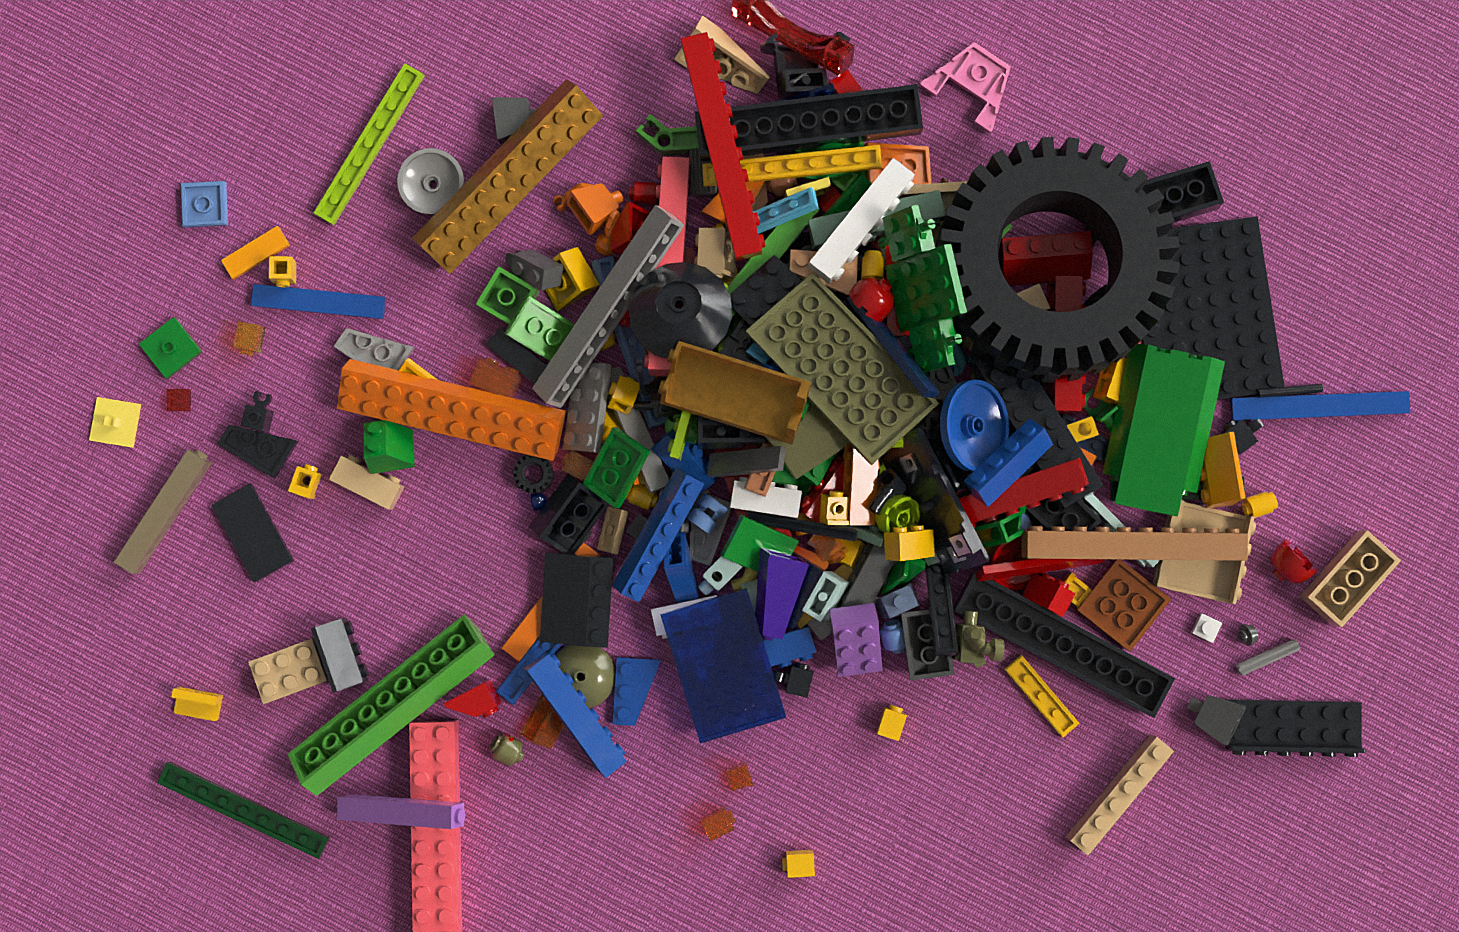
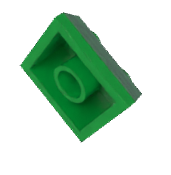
[364,420,415,474]

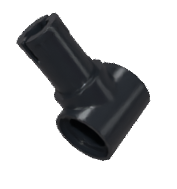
[867,469,906,515]

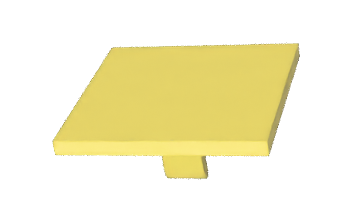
[89,397,141,448]

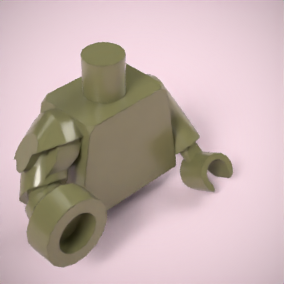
[952,610,1005,668]

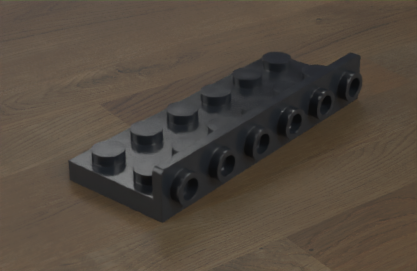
[1225,699,1366,757]

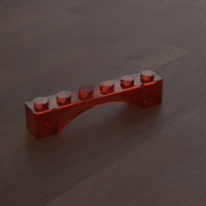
[732,0,855,77]

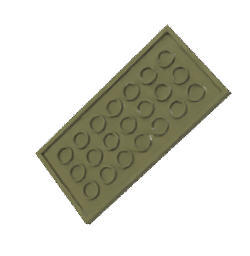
[745,273,939,466]

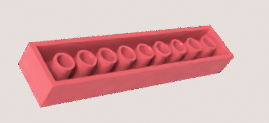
[409,719,462,932]

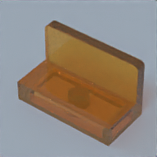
[520,694,564,749]

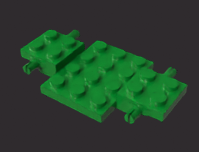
[878,205,967,373]

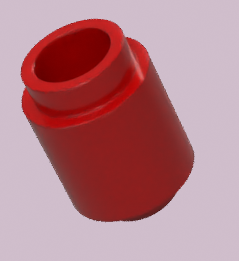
[629,182,661,204]

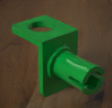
[1083,387,1118,432]

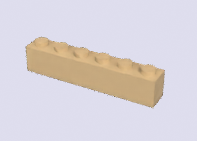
[1066,734,1174,855]

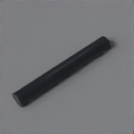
[1256,384,1323,398]

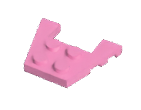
[919,42,1011,134]

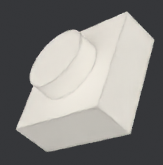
[1191,613,1222,643]

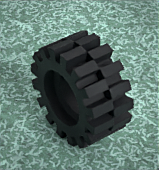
[513,454,554,494]

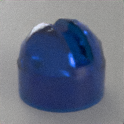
[530,493,547,511]

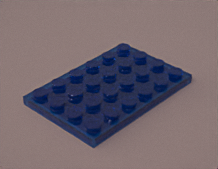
[660,588,786,744]

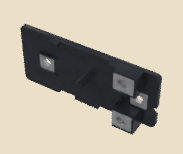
[881,427,989,574]

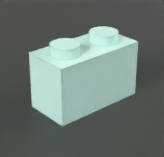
[802,571,850,622]

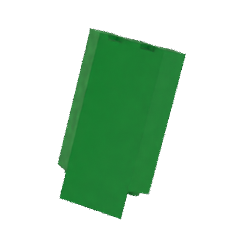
[1103,344,1225,517]

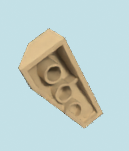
[674,16,770,94]

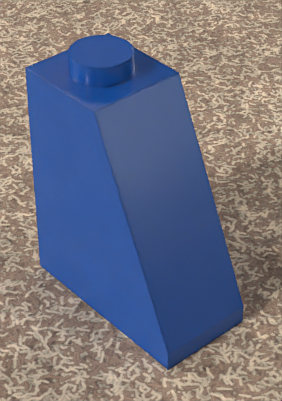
[664,531,698,603]

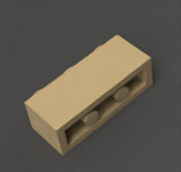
[329,454,405,510]

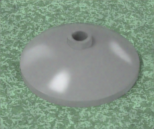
[397,148,464,215]

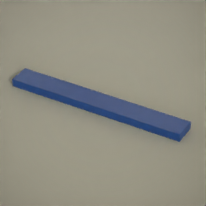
[1230,391,1410,421]

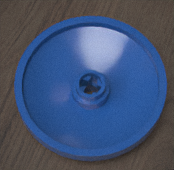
[940,380,1009,472]

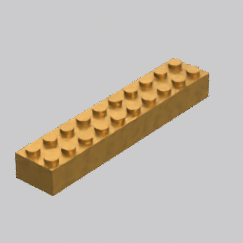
[412,79,603,274]

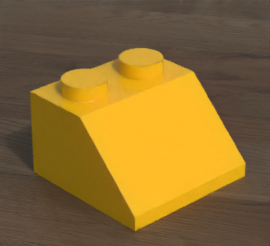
[545,247,599,311]

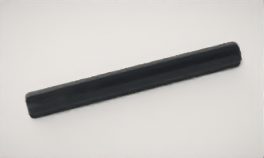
[747,511,857,541]

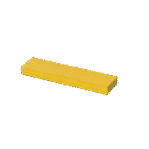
[1004,654,1080,738]

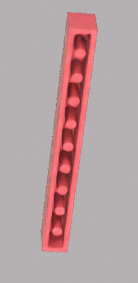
[644,157,690,377]

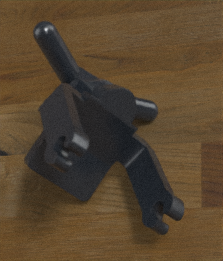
[632,360,677,418]

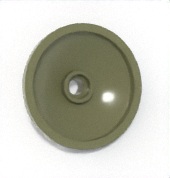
[556,645,616,708]

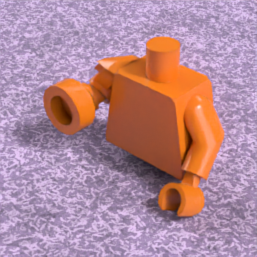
[553,183,623,256]

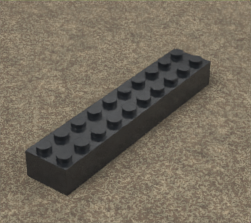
[694,84,923,162]
[953,571,1175,718]

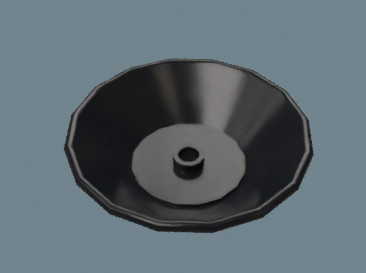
[629,262,733,359]

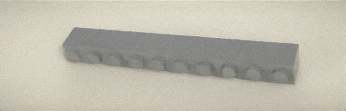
[532,205,685,408]

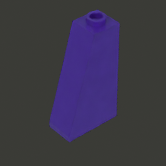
[754,547,809,641]

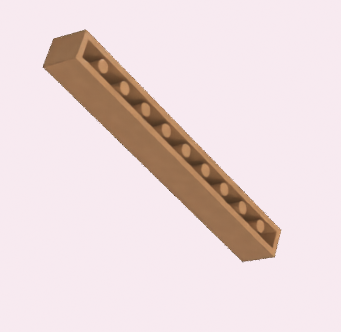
[1021,526,1248,561]

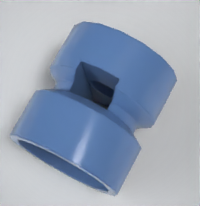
[687,493,728,535]

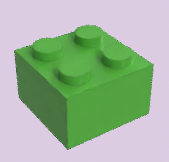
[476,266,540,325]

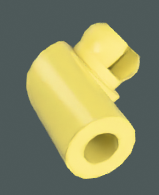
[731,567,758,591]

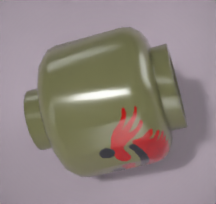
[490,733,525,767]

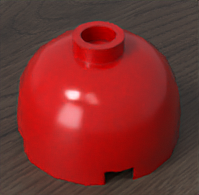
[849,277,895,322]
[1271,539,1317,584]

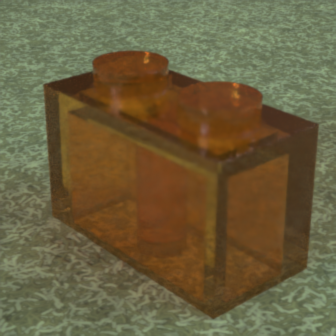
[469,357,523,398]

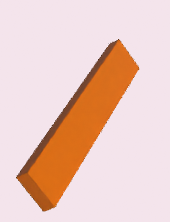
[502,542,600,662]

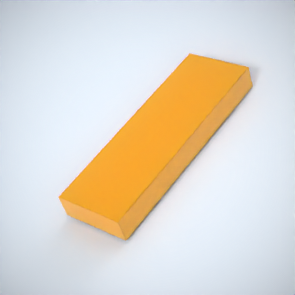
[221,226,291,280]

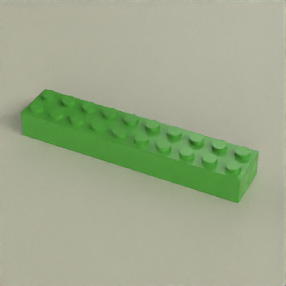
[288,614,494,796]

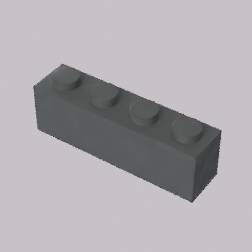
[836,542,897,608]

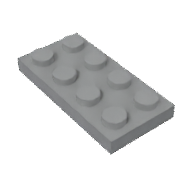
[563,363,612,453]

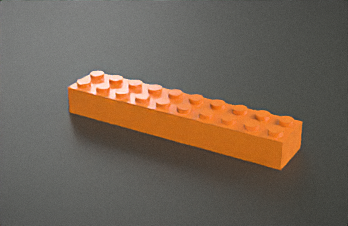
[337,359,566,461]

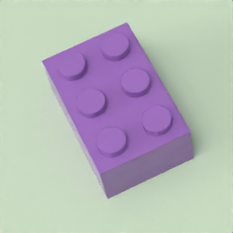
[829,603,883,677]

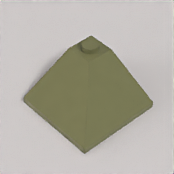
[766,403,849,479]

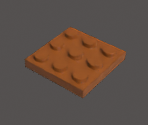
[1076,559,1171,652]

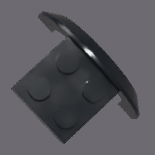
[760,32,850,98]

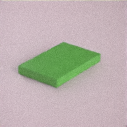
[504,295,575,361]

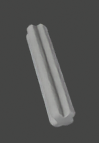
[1236,639,1300,675]

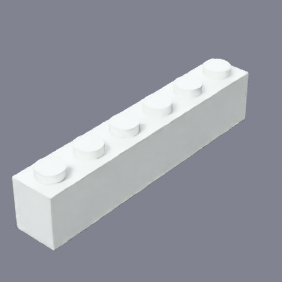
[808,158,915,284]

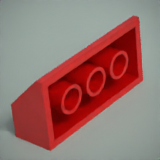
[999,231,1093,286]

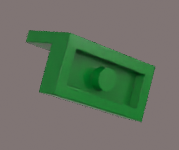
[880,559,926,595]

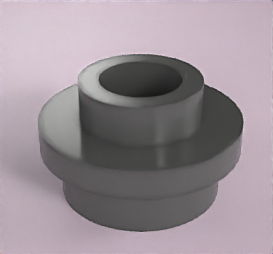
[1238,624,1258,646]

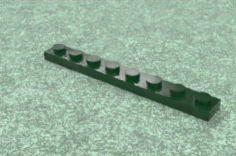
[157,762,330,859]

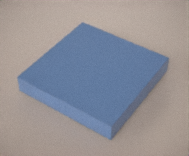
[180,181,228,228]

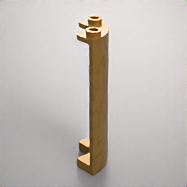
[658,341,812,445]

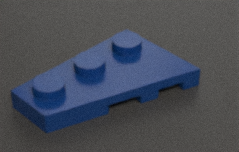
[613,657,661,726]

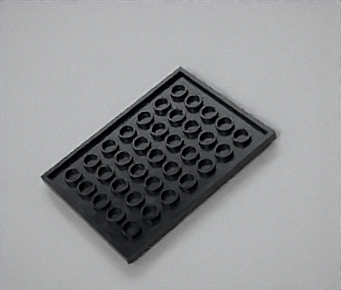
[1142,216,1285,400]

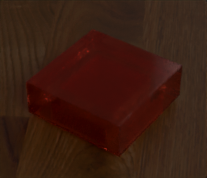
[167,389,191,412]

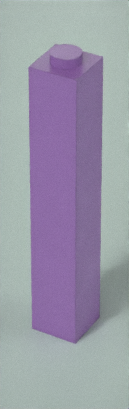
[337,794,466,829]

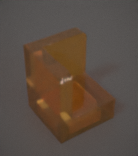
[725,762,754,791]

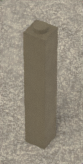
[114,449,213,574]

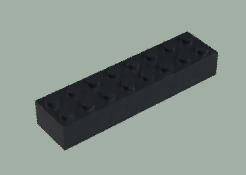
[966,353,1104,512]

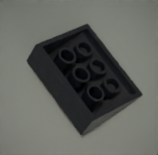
[540,552,613,648]

